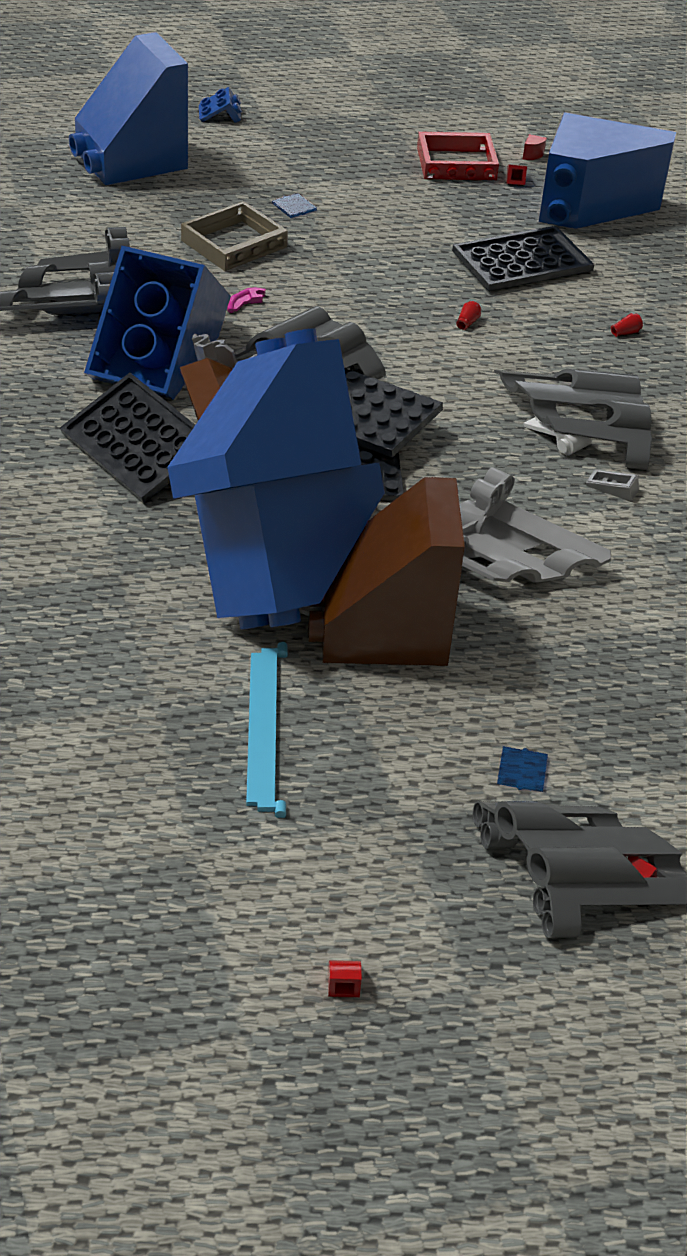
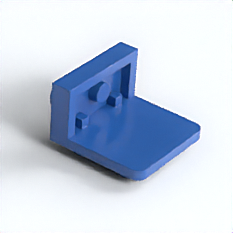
[199,87,242,123]

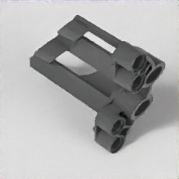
[0,227,130,315]
[215,306,386,380]
[494,369,652,470]
[473,801,687,938]

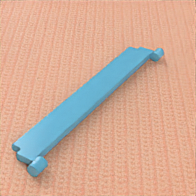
[246,642,288,818]

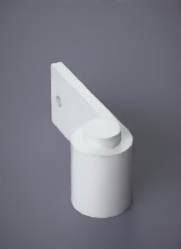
[524,416,592,455]

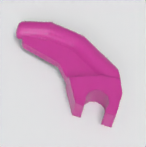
[227,287,266,313]

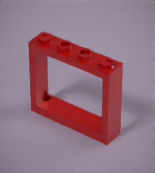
[417,131,499,180]

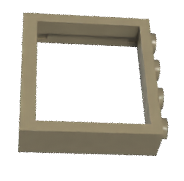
[181,201,288,271]

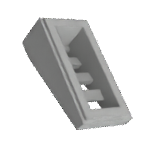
[586,469,639,501]

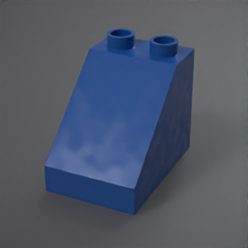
[69,32,188,185]
[539,112,676,229]
[84,246,231,400]
[167,328,361,499]
[195,463,385,629]

